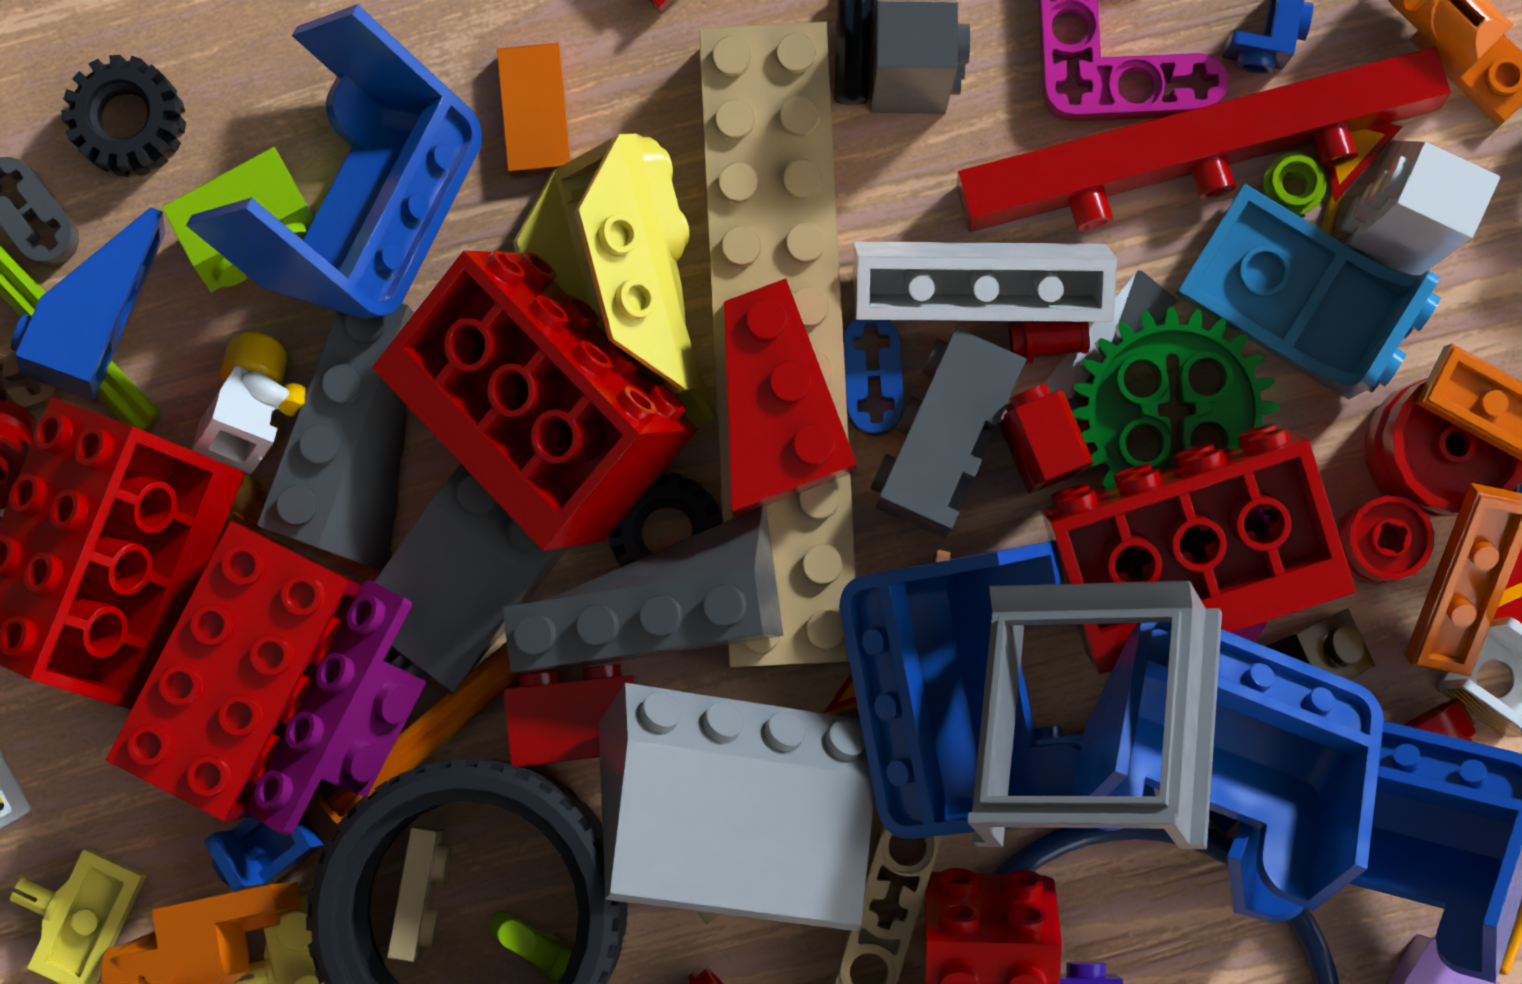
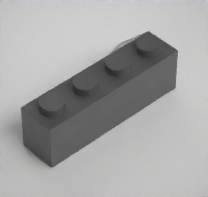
[257,303,414,571]
[502,506,784,673]

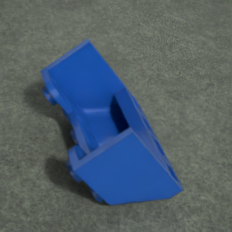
[839,540,1081,839]
[1072,622,1384,911]
[1227,721,1522,983]

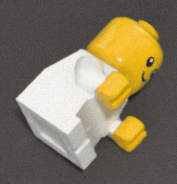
[191,332,307,474]

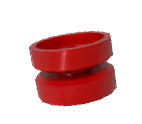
[1365,378,1522,517]

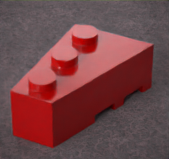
[724,278,857,518]

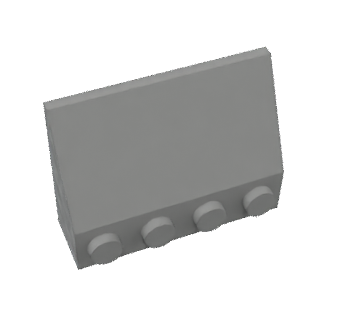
[598,683,874,931]

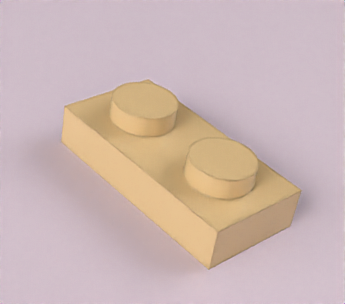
[387,825,451,962]

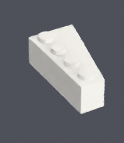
[1340,140,1501,275]

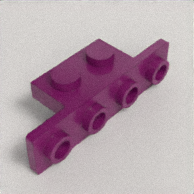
[246,580,426,836]

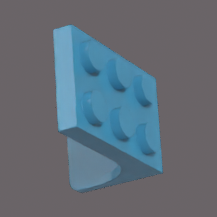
[1175,183,1440,400]

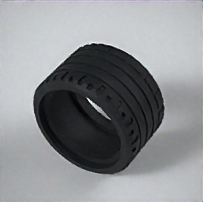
[306,759,628,984]

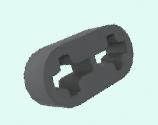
[0,157,79,267]

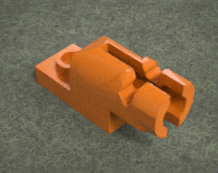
[1388,0,1522,127]
[101,882,302,984]

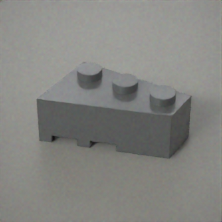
[871,0,970,114]
[870,327,1026,539]

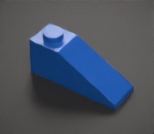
[10,207,165,401]

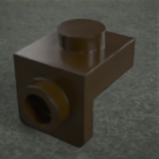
[1265,608,1376,680]

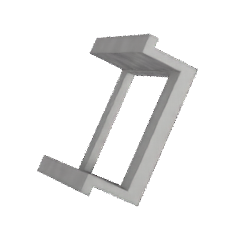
[967,581,1222,849]

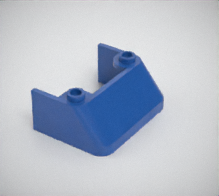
[186,4,482,319]

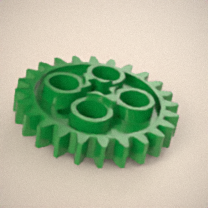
[1071,307,1280,488]

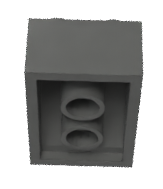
[375,464,569,695]

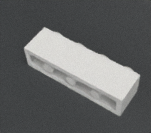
[852,241,1117,322]

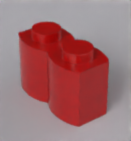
[998,384,1094,494]

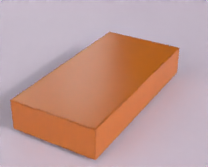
[497,42,571,176]

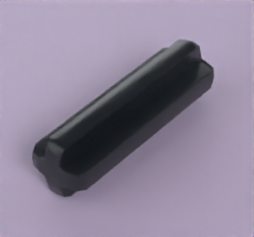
[834,0,871,106]

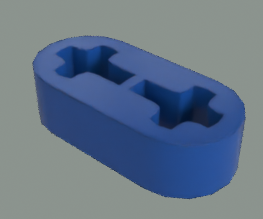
[843,319,904,436]

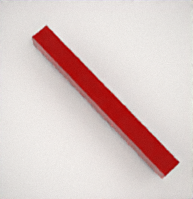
[956,46,1451,232]

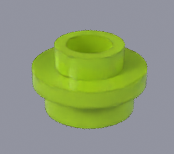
[1262,152,1327,216]

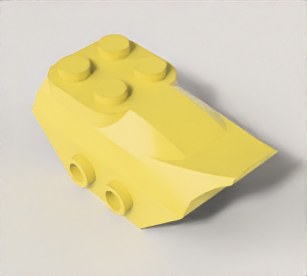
[513,133,717,425]

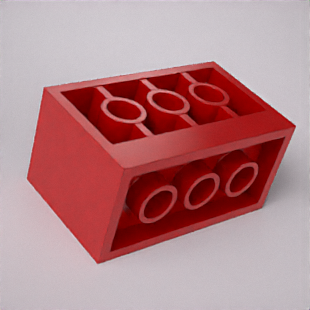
[372,250,698,551]
[0,397,245,710]
[1040,423,1357,675]
[105,521,362,821]

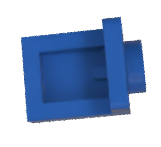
[1222,0,1314,74]
[204,813,324,892]

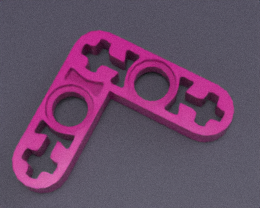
[1038,0,1228,121]

